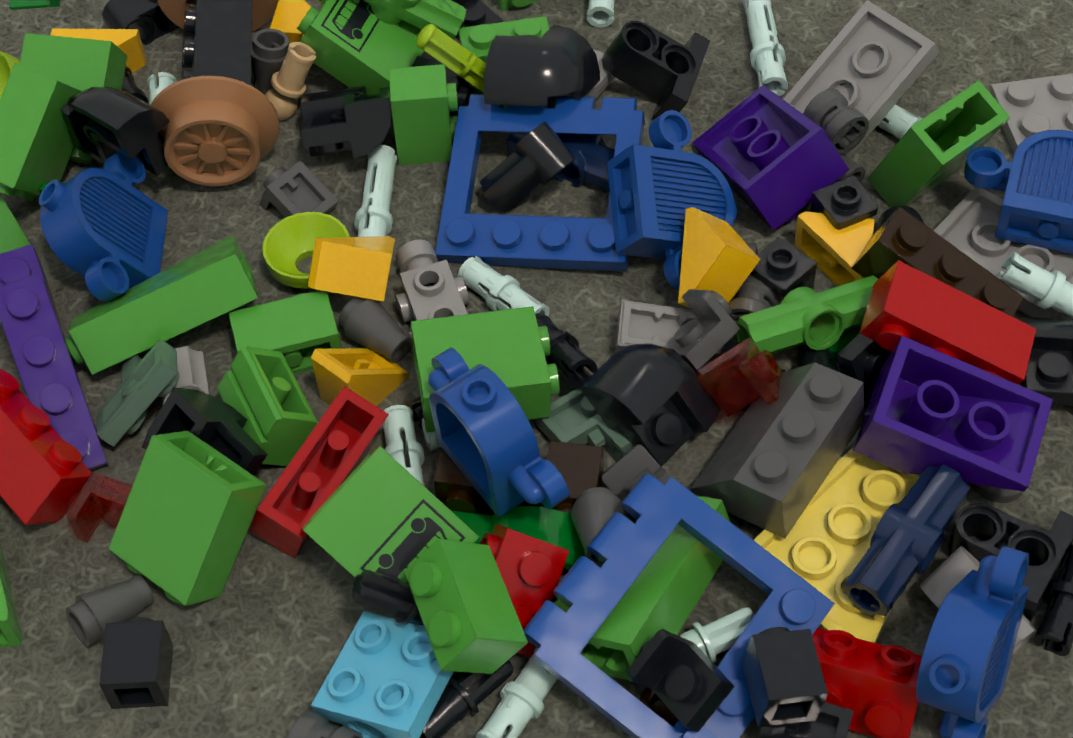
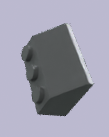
[690,362,864,539]

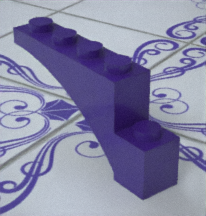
[0,244,108,471]

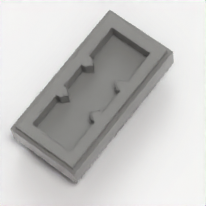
[615,300,718,365]

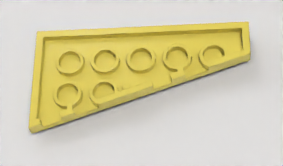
[754,446,920,643]

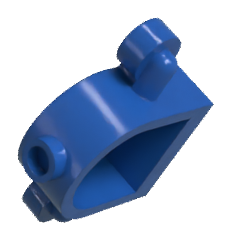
[607,110,737,290]
[964,130,1073,254]
[39,152,168,302]
[428,347,570,518]
[916,546,1029,738]

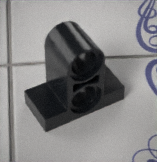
[603,21,710,120]
[948,503,1073,623]

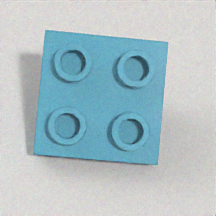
[311,611,454,738]

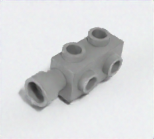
[395,239,470,348]

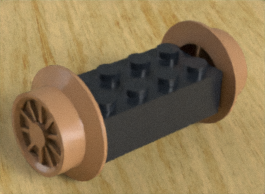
[150,0,279,186]

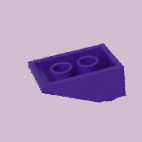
[692,85,849,230]
[852,336,1053,492]

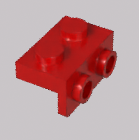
[480,524,569,657]
[812,628,922,738]

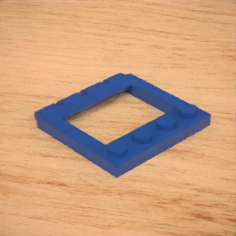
[435,94,645,271]
[523,473,835,738]

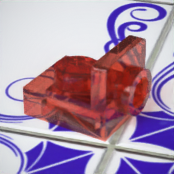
[697,338,782,417]
[66,472,133,543]

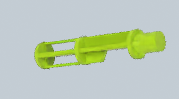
[416,24,509,107]

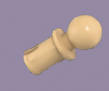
[265,42,316,121]

